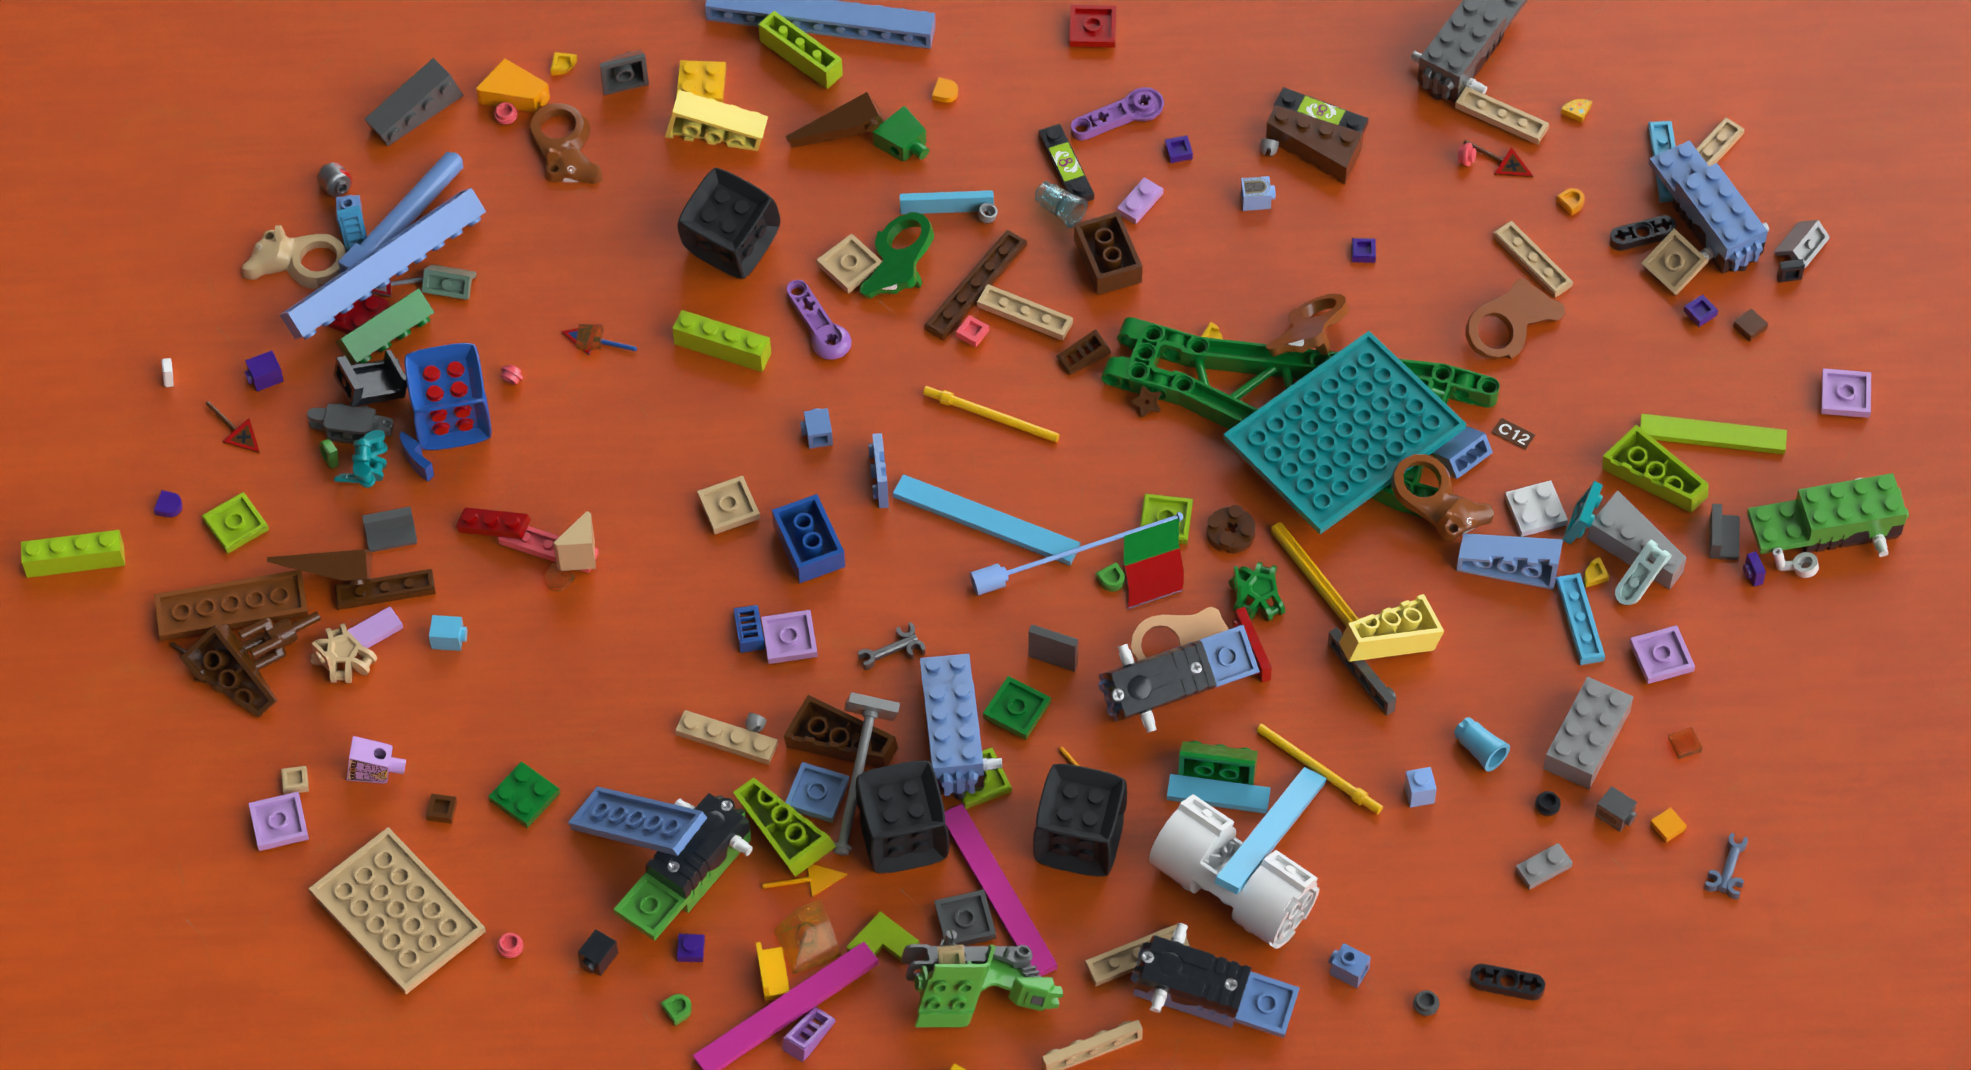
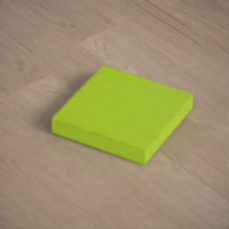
[202,492,269,554]
[1140,494,1193,545]
[961,747,1012,809]

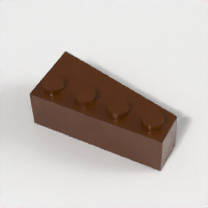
[1266,105,1363,184]
[783,695,898,768]

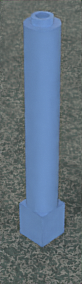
[338,152,464,273]

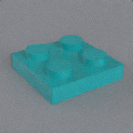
[1563,481,1603,545]

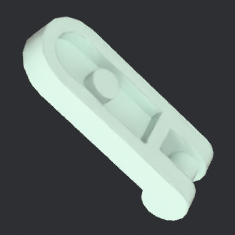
[1615,540,1671,605]

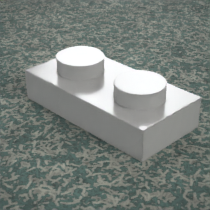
[1515,843,1573,890]

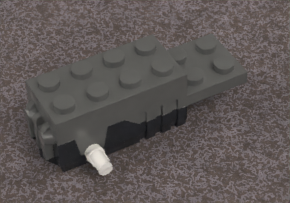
[1411,0,1527,103]

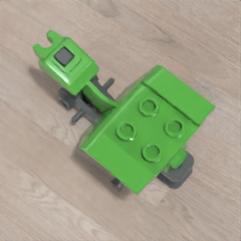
[901,930,1063,1027]

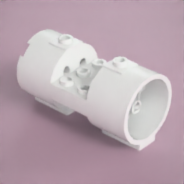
[1149,794,1319,949]

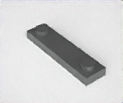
[1328,627,1397,716]

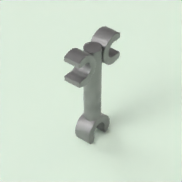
[858,622,925,670]

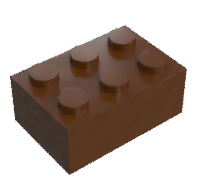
[1074,211,1143,295]

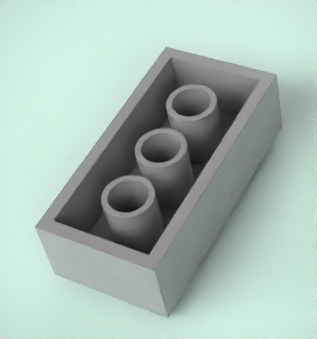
[1543,676,1633,789]

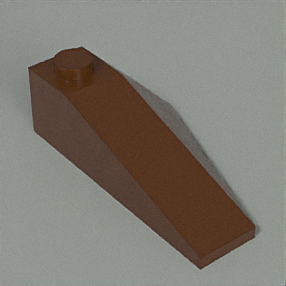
[785,92,884,148]
[267,549,372,586]
[180,624,278,717]

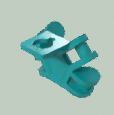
[334,430,388,488]

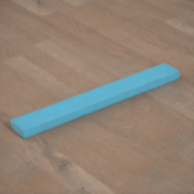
[893,474,1081,566]
[1214,767,1326,895]

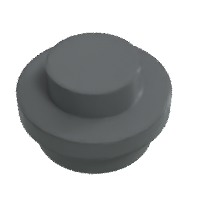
[1413,990,1439,1016]

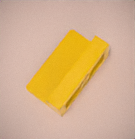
[756,942,790,1001]

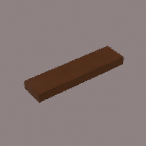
[334,569,436,610]

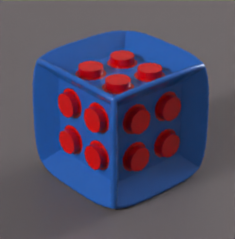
[404,343,492,450]

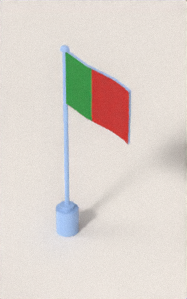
[970,512,1184,609]

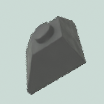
[600,50,649,95]

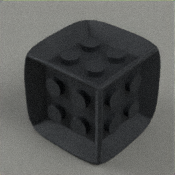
[677,168,781,279]
[855,761,949,873]
[1033,764,1127,876]

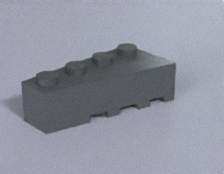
[365,58,464,146]

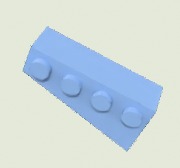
[1456,533,1563,590]

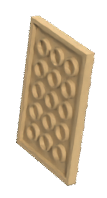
[308,827,486,994]

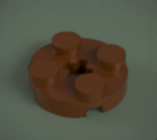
[1207,505,1256,553]

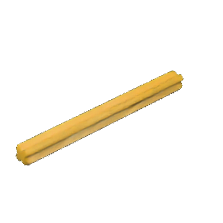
[1271,522,1358,627]

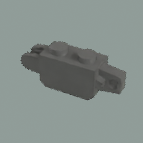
[307,403,394,444]

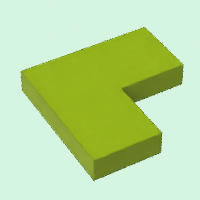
[847,911,919,963]

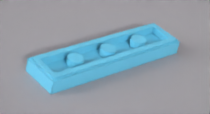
[1648,121,1676,202]
[900,190,994,214]
[1555,573,1605,665]
[1167,774,1271,814]

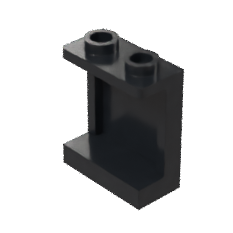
[333,350,407,407]

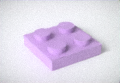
[1821,368,1871,418]
[761,610,818,664]
[1630,625,1695,684]
[249,792,309,851]

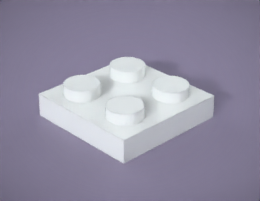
[1504,480,1568,537]

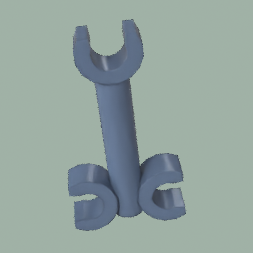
[1704,833,1748,899]

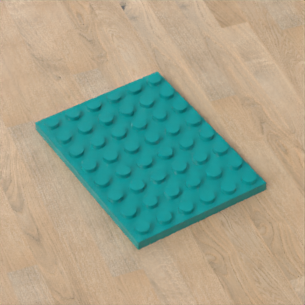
[1223,331,1466,534]

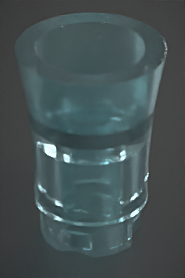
[1035,181,1088,228]

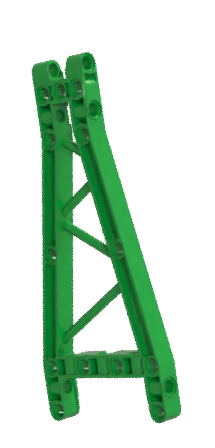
[1101,317,1500,518]

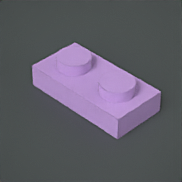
[1117,177,1163,225]

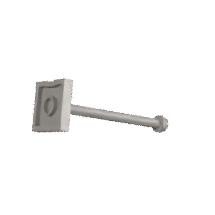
[834,692,900,856]

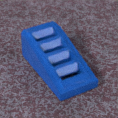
[734,605,765,653]

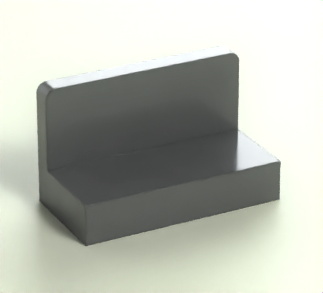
[1709,504,1740,560]
[362,506,417,552]

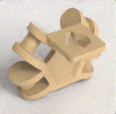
[311,623,377,683]

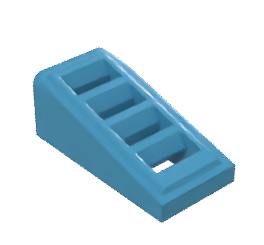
[337,205,367,251]

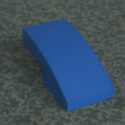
[399,431,434,482]

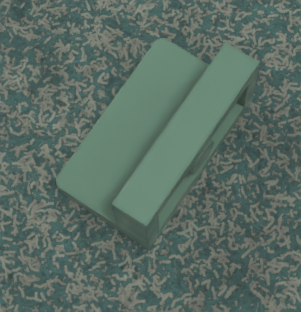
[422,265,477,300]

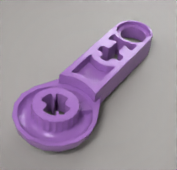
[1071,87,1164,141]
[787,280,852,359]

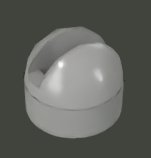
[1260,138,1279,156]
[978,203,998,224]
[745,713,767,733]

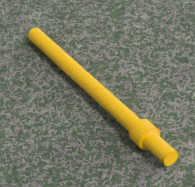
[923,386,1060,443]
[1257,724,1383,815]

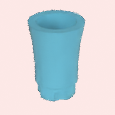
[1454,717,1510,772]

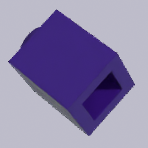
[244,350,284,392]

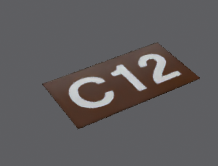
[1492,418,1535,450]

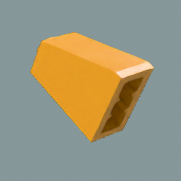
[476,58,550,113]

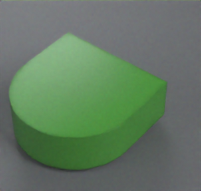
[319,439,339,469]
[1095,562,1125,592]
[661,994,692,1026]

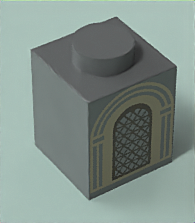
[1595,786,1637,832]

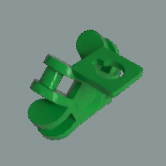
[1228,562,1286,622]

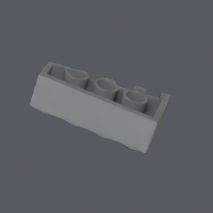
[1588,490,1687,590]

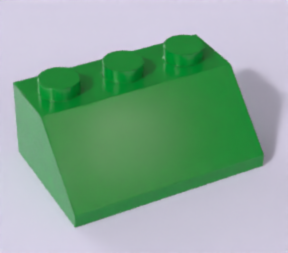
[1178,741,1258,785]

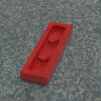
[456,507,531,539]
[1232,607,1272,683]

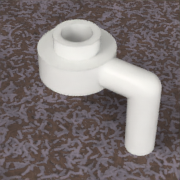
[1773,547,1819,578]

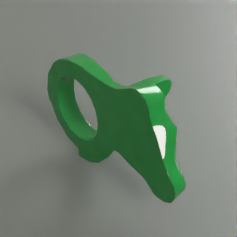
[860,212,934,299]

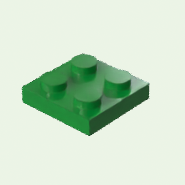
[983,676,1051,740]
[488,761,560,828]

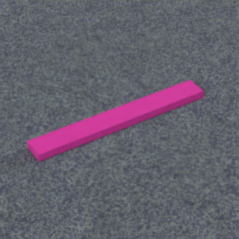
[945,804,1058,976]
[693,941,879,1070]

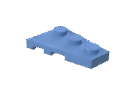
[868,433,889,508]

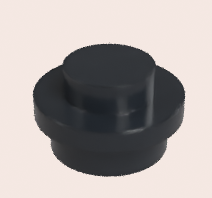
[1535,791,1561,816]

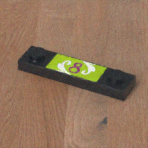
[1274,87,1369,133]
[1039,124,1094,206]

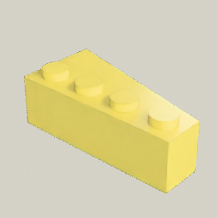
[665,90,768,151]
[1339,594,1444,662]

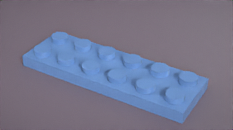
[568,786,707,856]

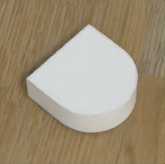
[161,358,174,387]

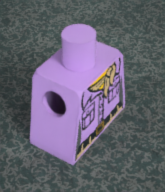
[347,736,406,784]

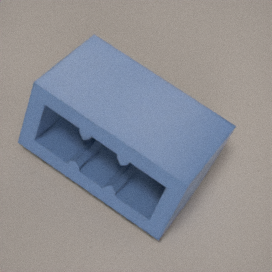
[1432,426,1493,479]

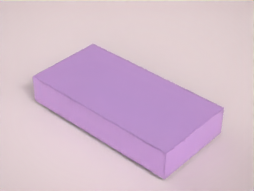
[348,607,403,648]

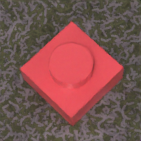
[956,315,989,347]

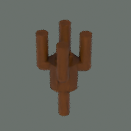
[238,611,321,670]

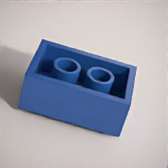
[772,494,845,583]

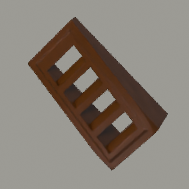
[1057,329,1111,375]

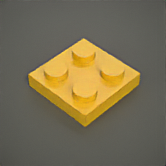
[676,60,727,103]

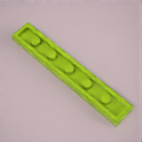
[1640,414,1787,455]

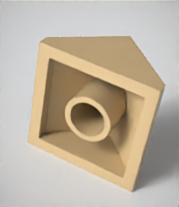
[554,511,596,571]

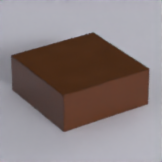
[1733,308,1768,341]
[426,794,457,824]

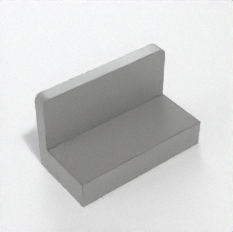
[1774,220,1830,269]

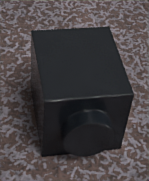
[578,929,619,976]

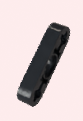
[1609,215,1676,251]
[1470,964,1545,1000]

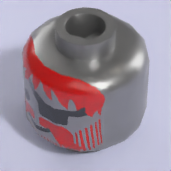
[317,162,352,197]

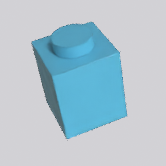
[429,615,468,651]

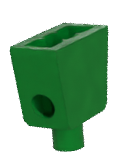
[873,106,930,161]

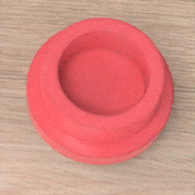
[494,102,518,124]
[1458,143,1476,166]
[500,364,524,385]
[497,933,523,958]

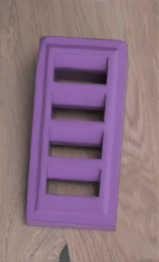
[783,1007,836,1062]

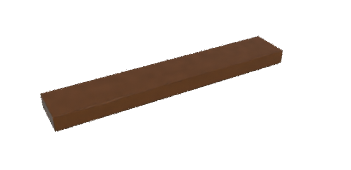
[924,230,1027,341]

